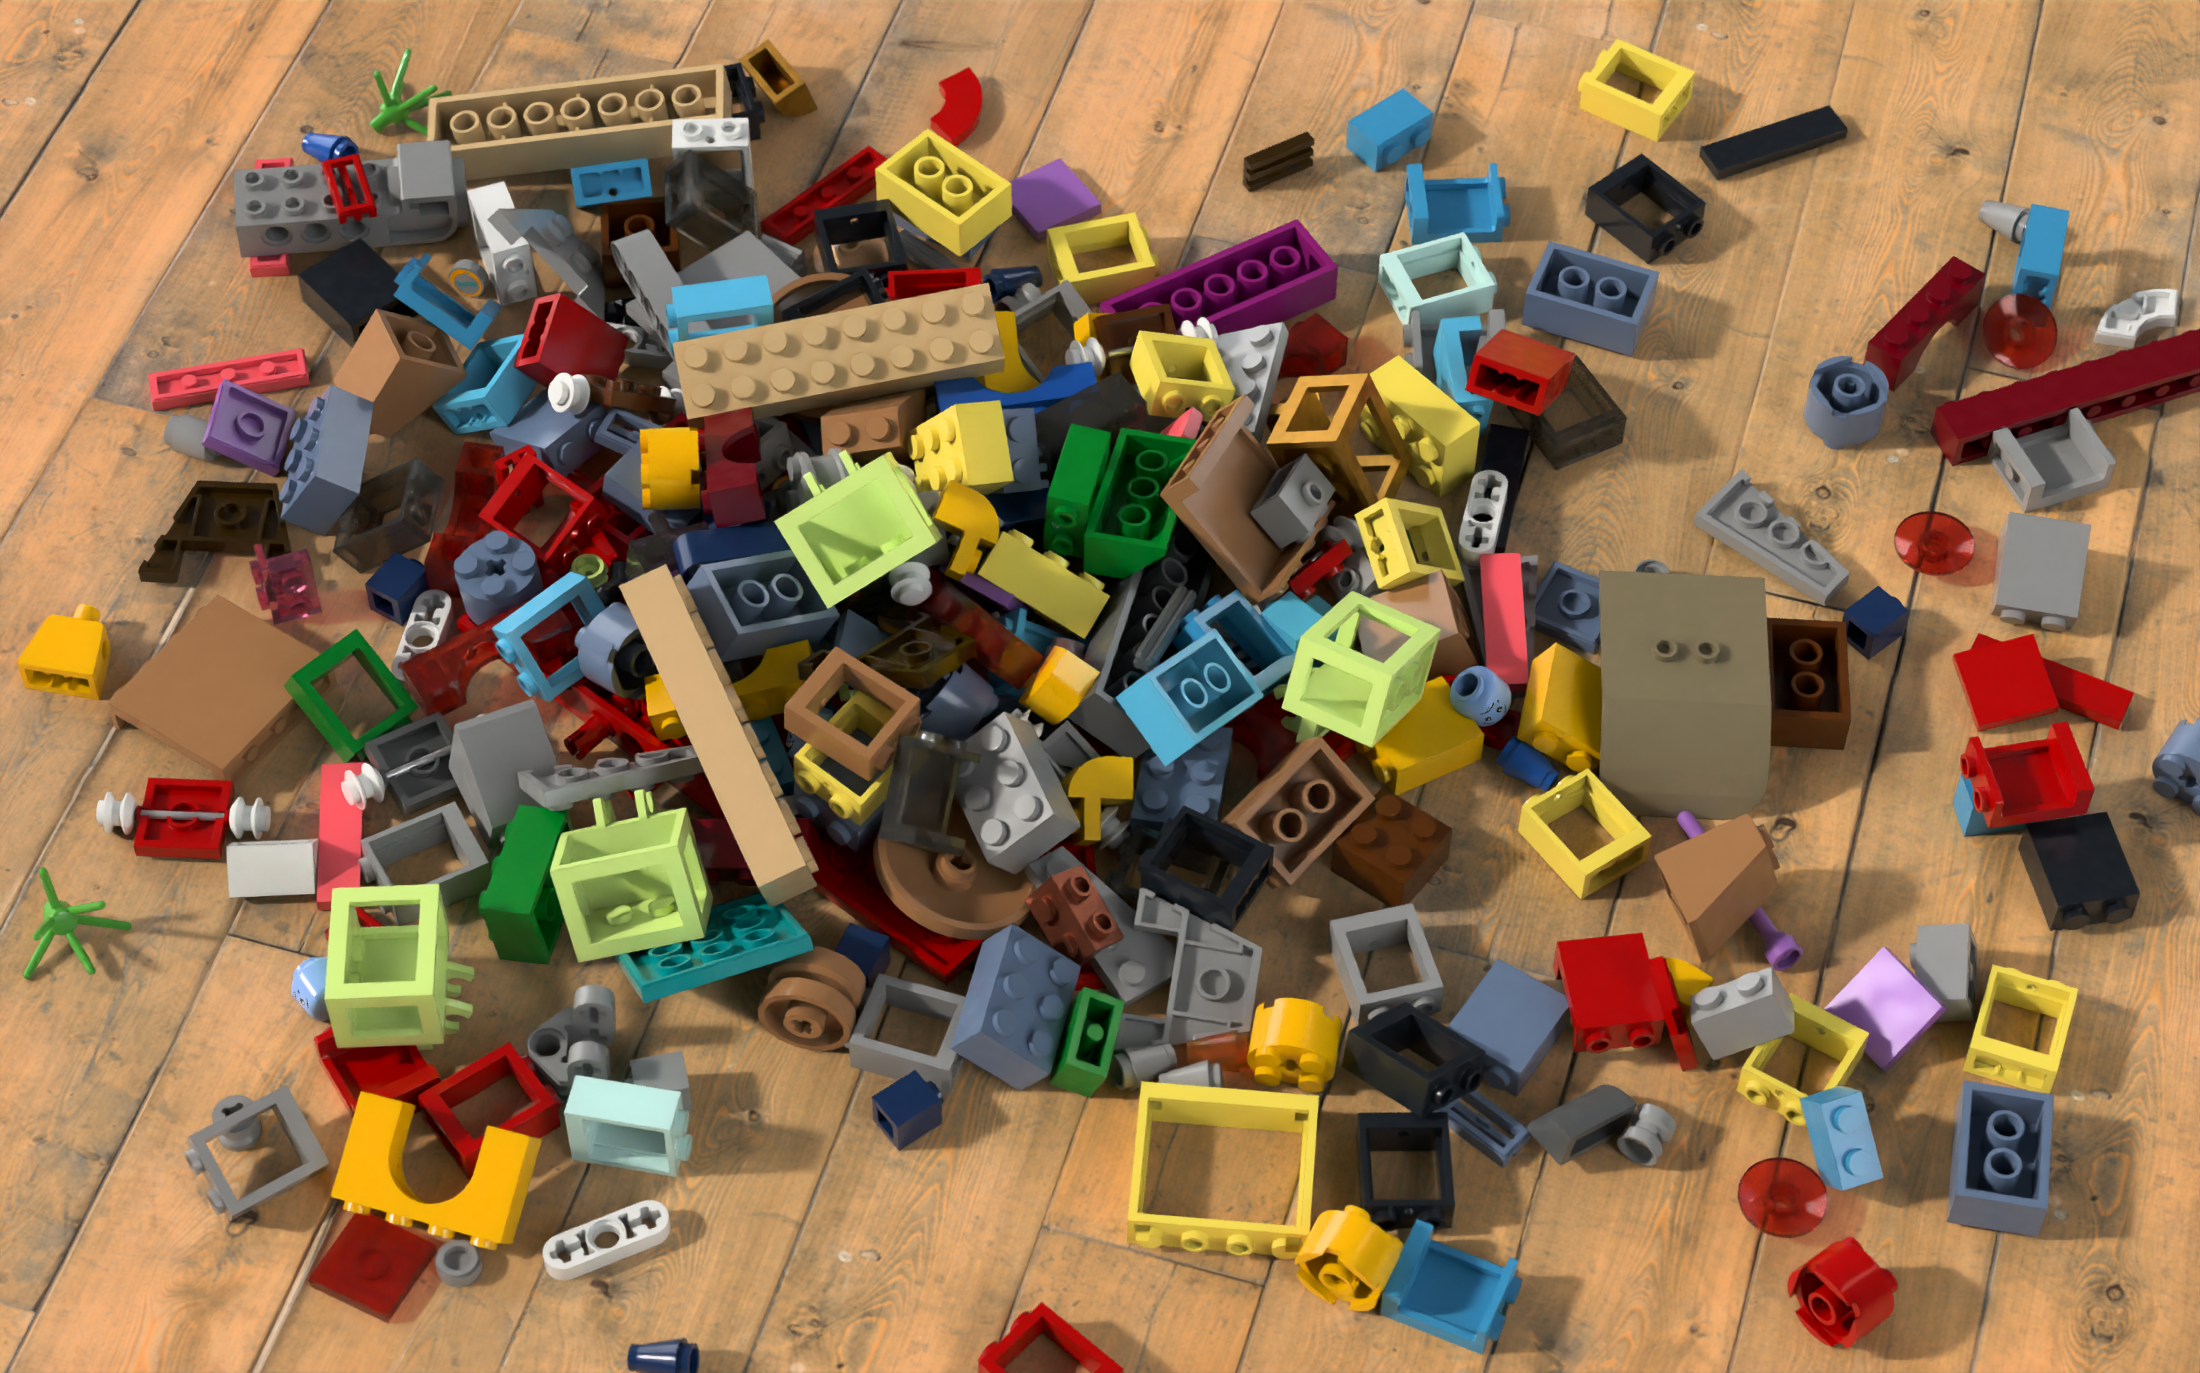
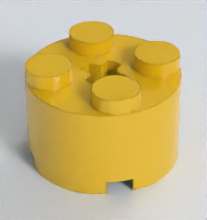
[640,427,700,510]
[1247,998,1342,1093]
[1294,1205,1403,1312]

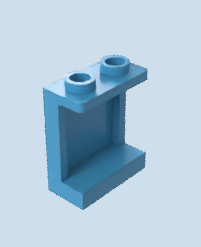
[1404,163,1510,245]
[393,253,503,350]
[1380,1219,1523,1355]

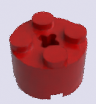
[1787,1237,1898,1349]

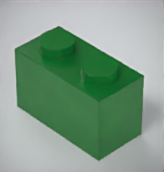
[1049,987,1125,1098]

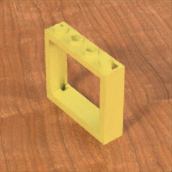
[1127,1081,1319,1260]

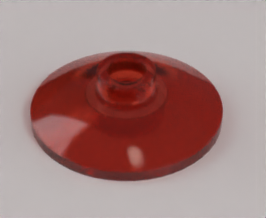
[1982,294,2058,370]
[1894,511,1975,576]
[1737,1157,1829,1238]

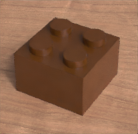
[600,196,681,287]
[1331,787,1452,907]

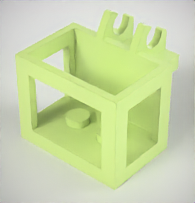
[774,450,943,609]
[1274,591,1441,748]
[550,789,713,963]
[324,884,475,1050]

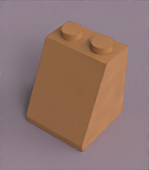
[334,309,467,437]
[821,388,927,469]
[1355,570,1482,682]
[1654,812,1780,963]

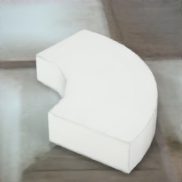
[2094,289,2178,349]

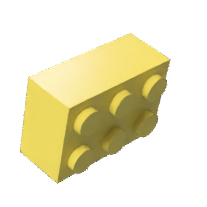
[875,129,1012,257]
[1359,355,1480,498]
[907,400,1014,496]
[975,529,1110,639]

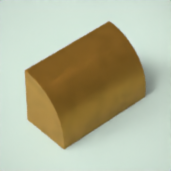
[738,39,818,117]

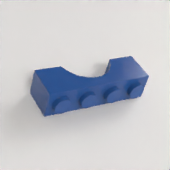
[934,362,1101,431]

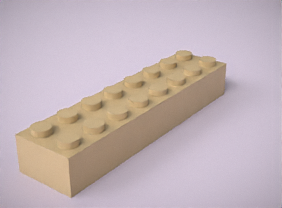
[427,63,732,181]
[672,283,1005,431]
[619,564,819,908]

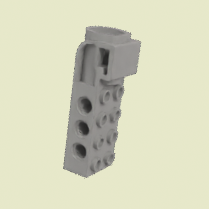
[234,140,470,258]

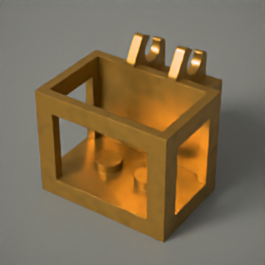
[1266,373,1413,526]

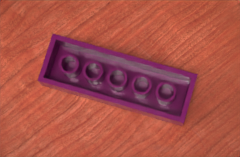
[1100,219,1338,335]

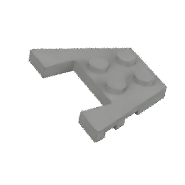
[487,208,605,321]
[1113,888,1263,1055]

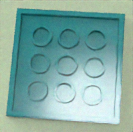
[613,892,814,1003]

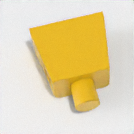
[17,604,111,700]

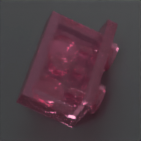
[249,543,322,625]

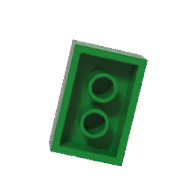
[478,805,574,965]

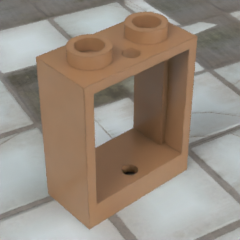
[784,646,922,782]

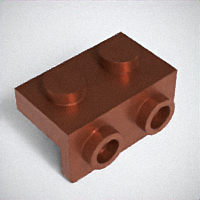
[1025,865,1124,967]

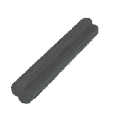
[1133,586,1197,673]

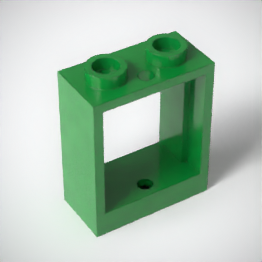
[1043,424,1111,558]
[284,628,419,763]

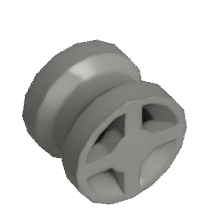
[212,1095,262,1152]

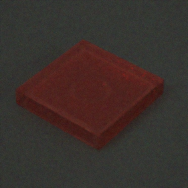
[308,1213,437,1323]

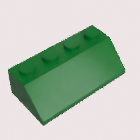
[1084,428,1197,579]

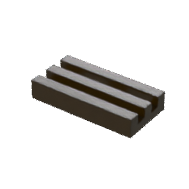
[1243,131,1315,192]

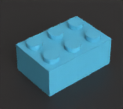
[1115,628,1264,767]

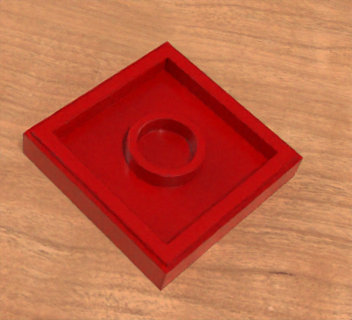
[1953,634,2059,732]

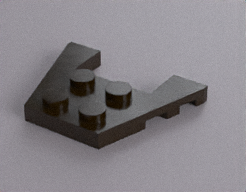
[138,480,299,588]
[797,603,977,689]

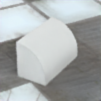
[226,839,319,898]

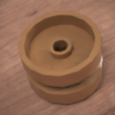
[757,946,866,1051]

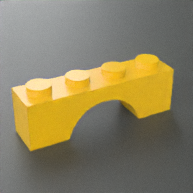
[644,640,813,741]

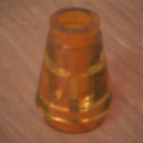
[1186,1029,1250,1073]

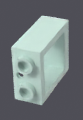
[1378,232,1498,325]
[564,1075,692,1177]

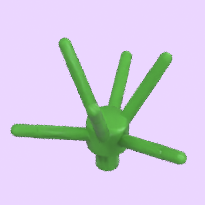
[369,49,452,136]
[23,868,132,979]

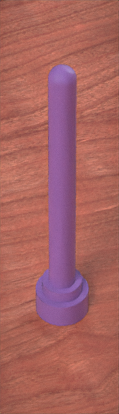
[1677,810,1803,971]

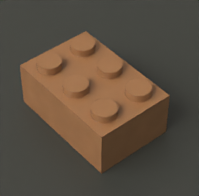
[1221,736,1375,889]

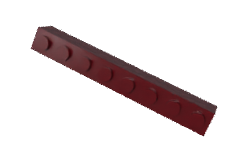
[1930,329,2200,466]

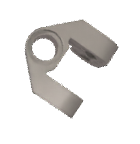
[527,985,616,1105]

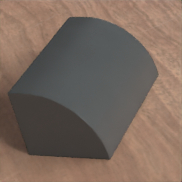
[1526,1084,1637,1166]

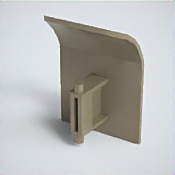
[1599,570,1772,820]

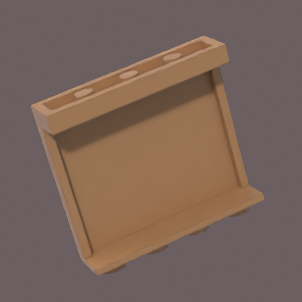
[1160,394,1335,606]
[107,595,337,789]

